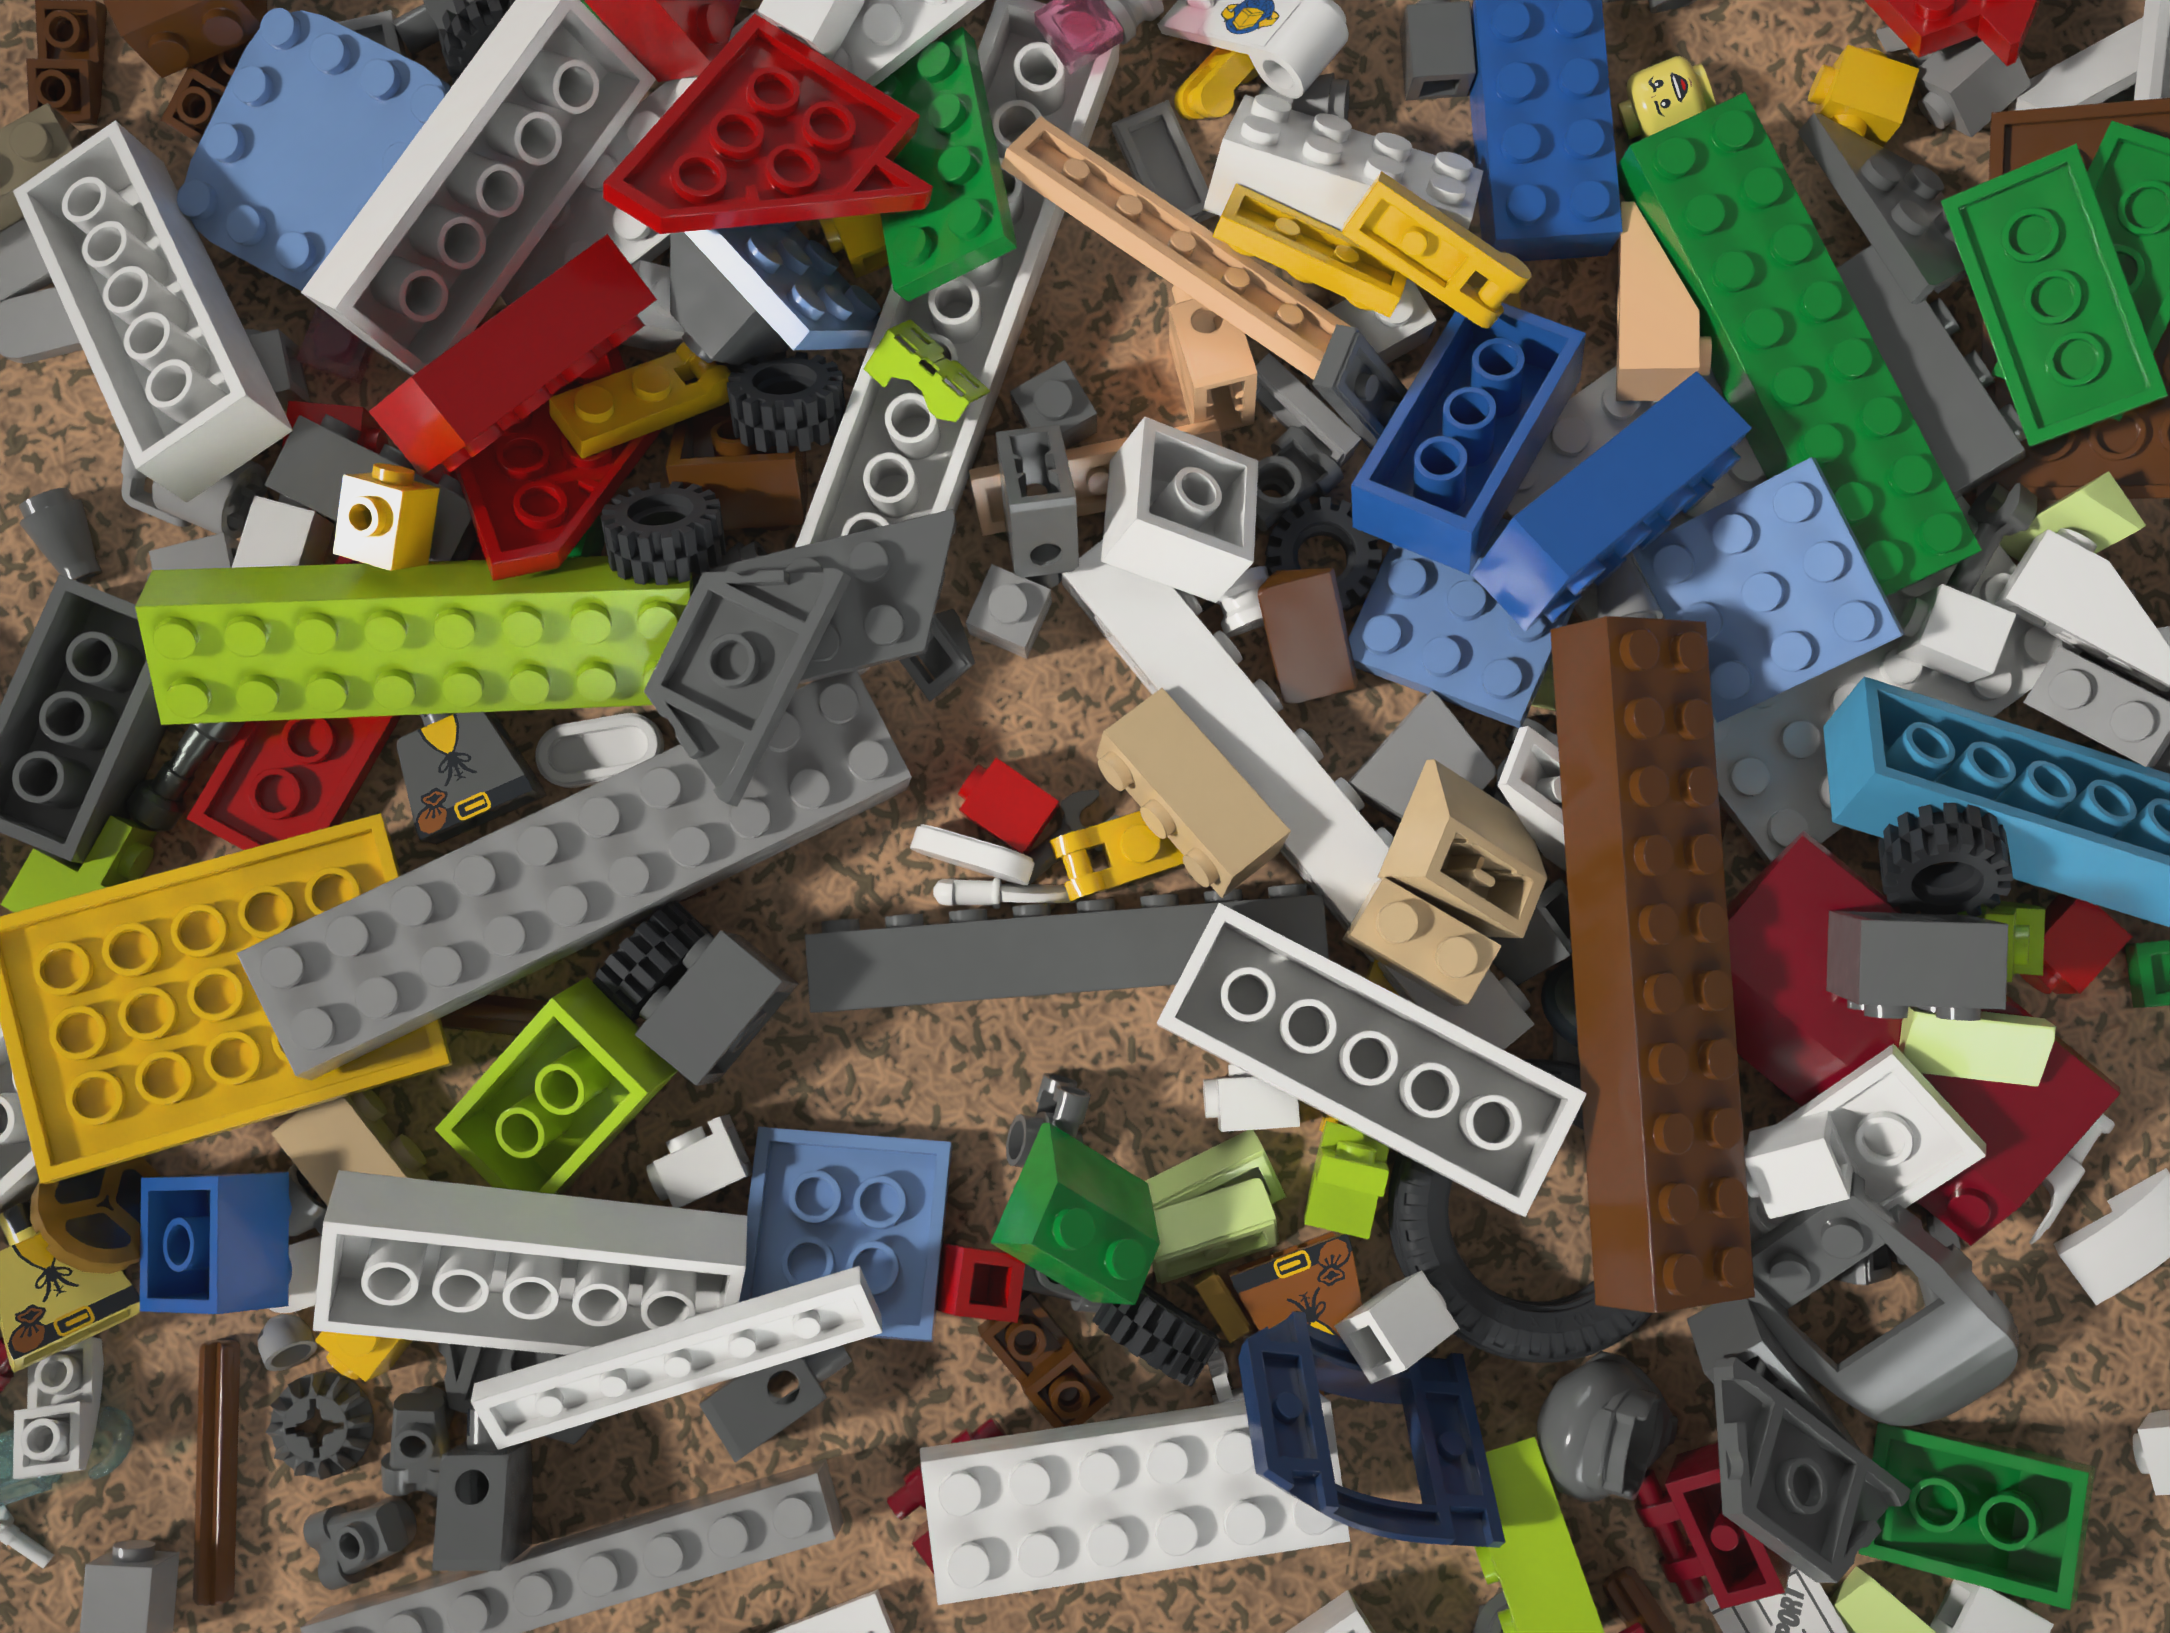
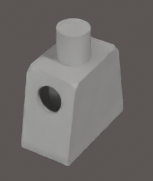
[1348,691,1497,824]

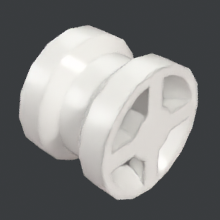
[1214,566,1270,637]

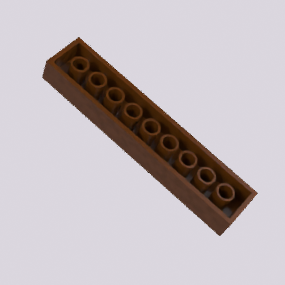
[1550,616,1755,1313]

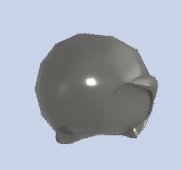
[1536,1351,1678,1502]

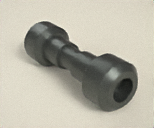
[126,721,246,832]

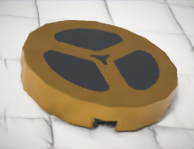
[30,1157,162,1274]

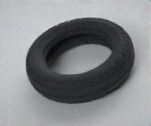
[1388,1059,1653,1363]

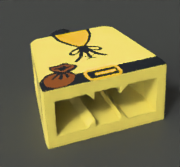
[0,1200,140,1373]

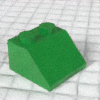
[990,1123,1160,1305]

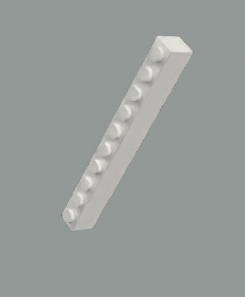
[1062,539,1535,1050]

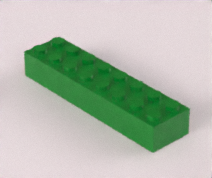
[1617,92,1982,598]

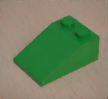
[1858,1422,2096,1610]

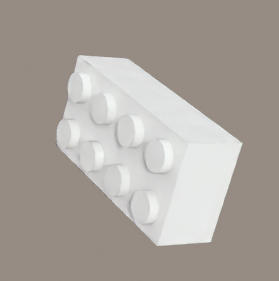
[1203,94,1483,231]

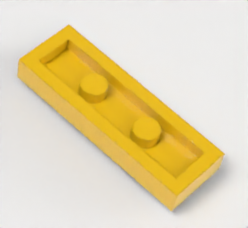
[1212,183,1407,318]

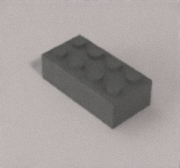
[0,574,168,863]

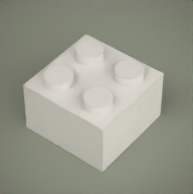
[1101,417,1258,603]

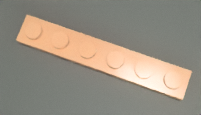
[1001,116,1351,380]

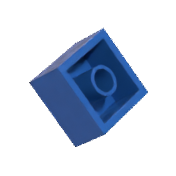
[140,1172,292,1314]

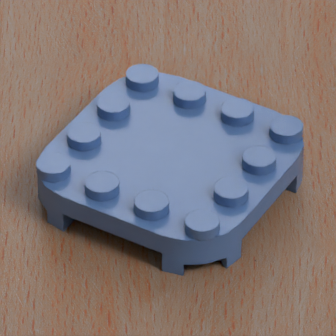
[177,8,451,291]

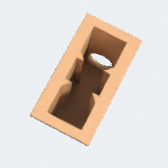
[1169,285,1258,432]

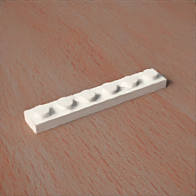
[471,1266,882,1450]

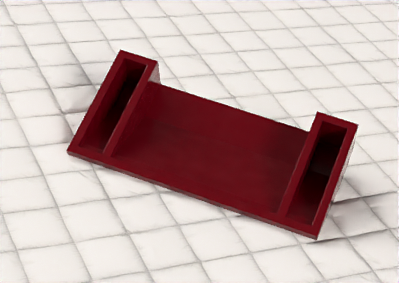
[1727,831,2121,1246]

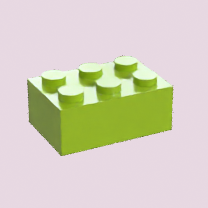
[435,977,678,1195]

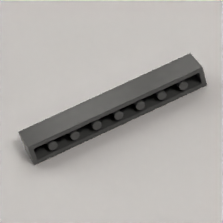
[805,884,1329,1013]

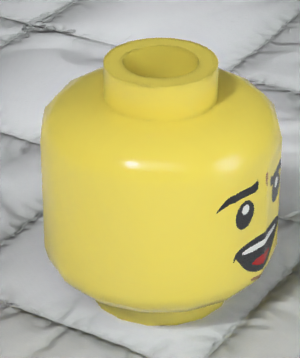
[1617,56,1716,140]

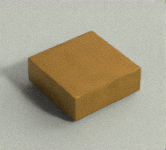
[1192,1267,1250,1343]

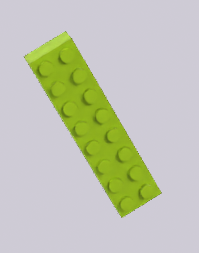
[135,556,693,725]

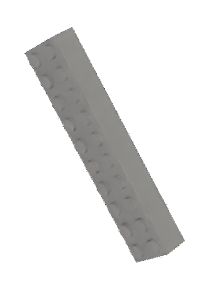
[237,670,912,1081]

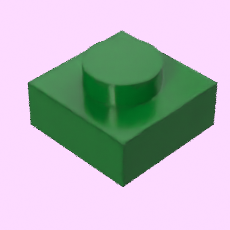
[2125,940,2170,1008]

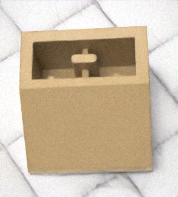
[1378,759,1547,938]

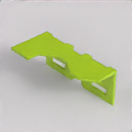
[863,319,990,422]

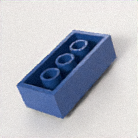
[1469,0,1623,261]
[1351,303,1586,575]
[1472,371,1752,631]

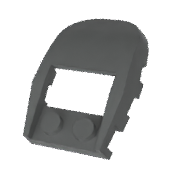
[1748,1172,2019,1426]

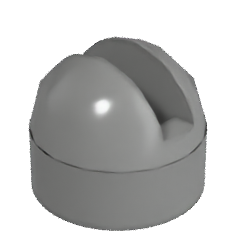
[257,1314,317,1371]

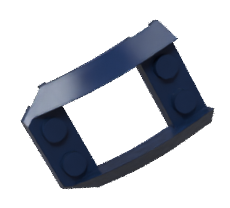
[1238,1311,1505,1548]

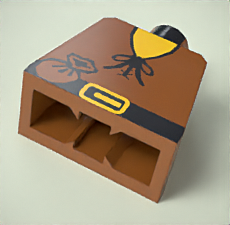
[1227,1231,1363,1396]

